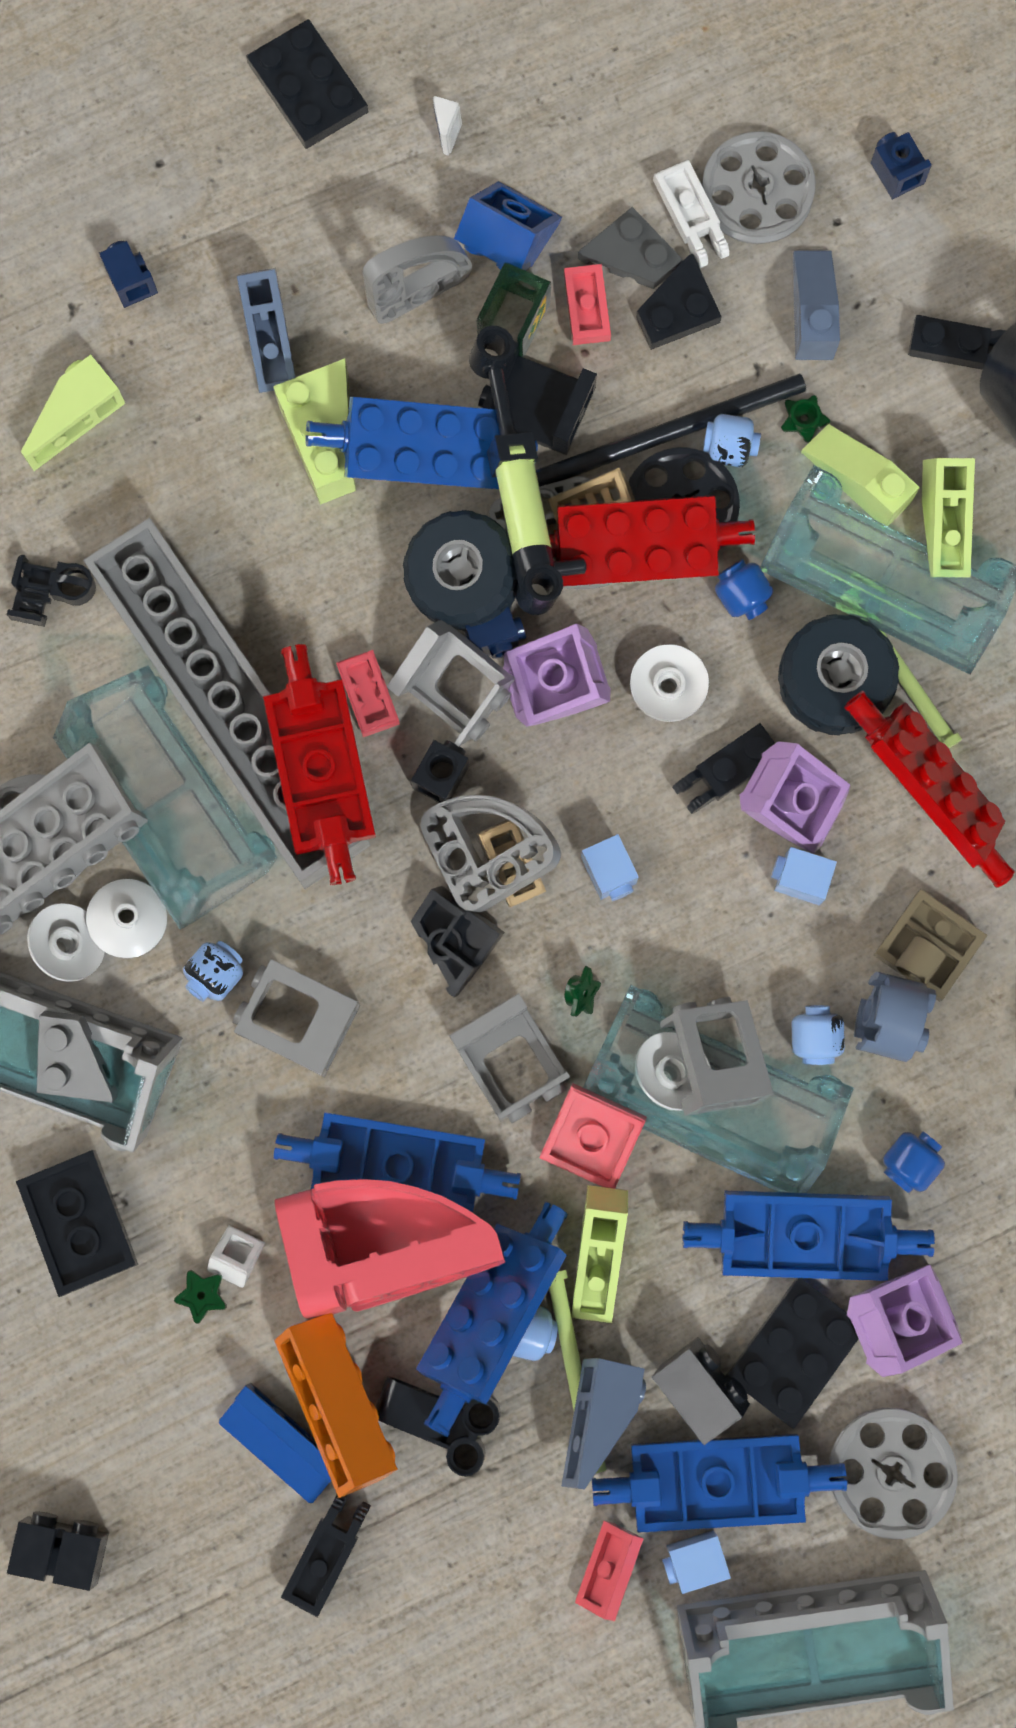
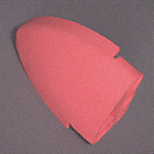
[275,1179,505,1320]

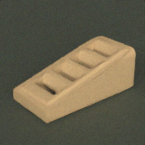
[548,468,635,525]
[476,820,546,907]

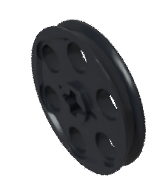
[628,447,740,551]

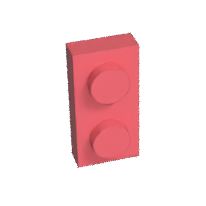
[564,264,611,345]
[575,1521,644,1621]

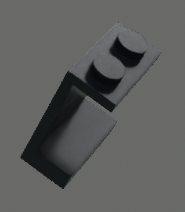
[478,341,597,455]

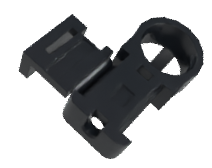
[6,555,96,627]

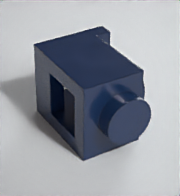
[871,132,932,200]
[99,241,158,308]
[465,606,526,659]

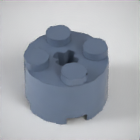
[854,972,936,1062]

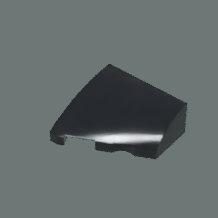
[411,886,505,997]

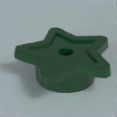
[781,395,830,443]
[564,966,601,1017]
[174,1270,227,1324]

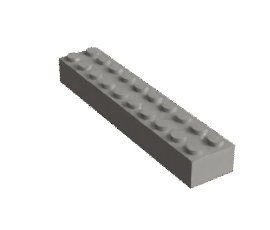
[83,517,371,889]

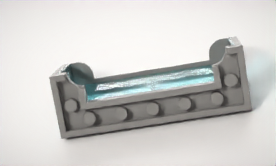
[0,972,183,1152]
[677,1570,954,1728]

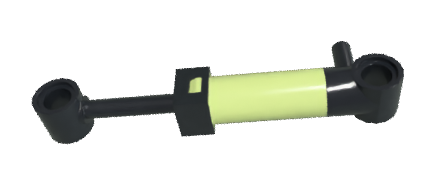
[469,325,587,615]

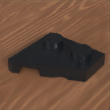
[636,254,722,350]

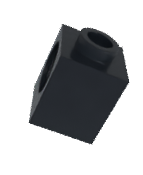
[411,740,470,803]

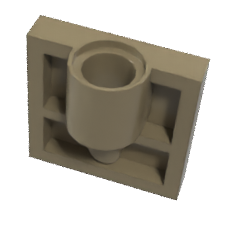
[874,889,987,1002]

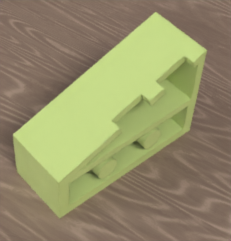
[273,358,356,505]

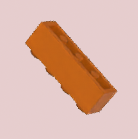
[274,1313,398,1498]

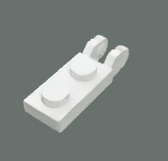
[653,160,730,268]

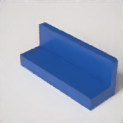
[219,1383,331,1503]

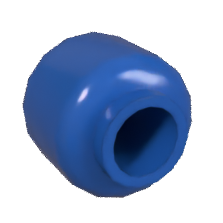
[715,559,773,620]
[883,1131,945,1193]

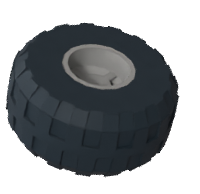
[403,510,518,632]
[778,614,899,736]

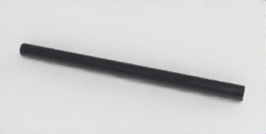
[536,373,806,487]

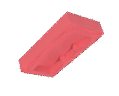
[336,650,400,738]

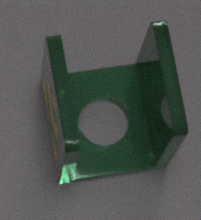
[476,262,551,358]

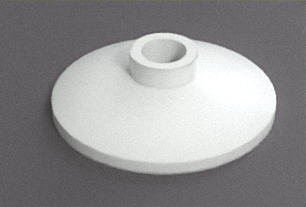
[630,644,709,722]
[86,879,167,958]
[27,903,105,982]
[635,1032,710,1111]

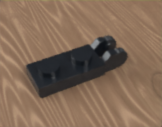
[908,315,1006,370]
[672,723,775,814]
[280,1495,371,1618]

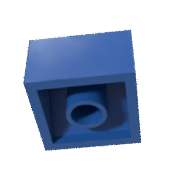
[454,181,562,275]

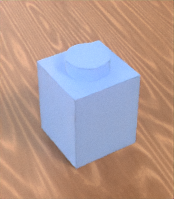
[581,834,639,901]
[771,847,837,906]
[662,1530,731,1594]

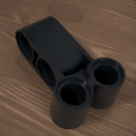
[375,1376,501,1477]

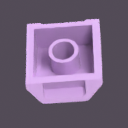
[503,624,611,727]
[739,741,850,854]
[847,1264,963,1377]

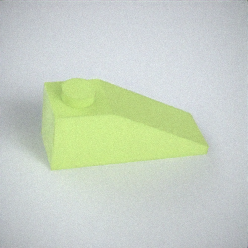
[21,354,125,471]
[801,424,920,529]
[922,458,975,577]
[571,1185,628,1323]

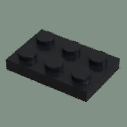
[246,19,369,149]
[16,1150,139,1297]
[727,1278,859,1429]

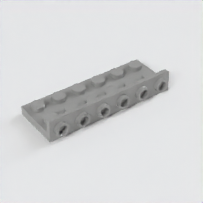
[0,743,148,935]

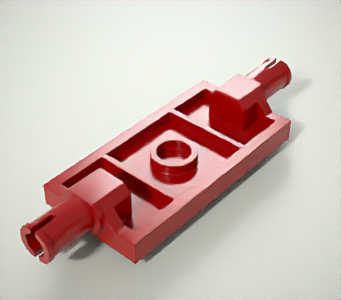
[549,495,755,586]
[263,644,376,885]
[844,691,1015,888]

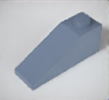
[793,251,840,360]
[237,268,296,393]
[561,1358,646,1490]

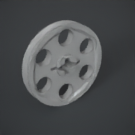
[702,131,816,244]
[829,1408,958,1539]

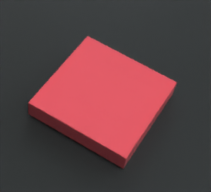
[539,1083,647,1189]

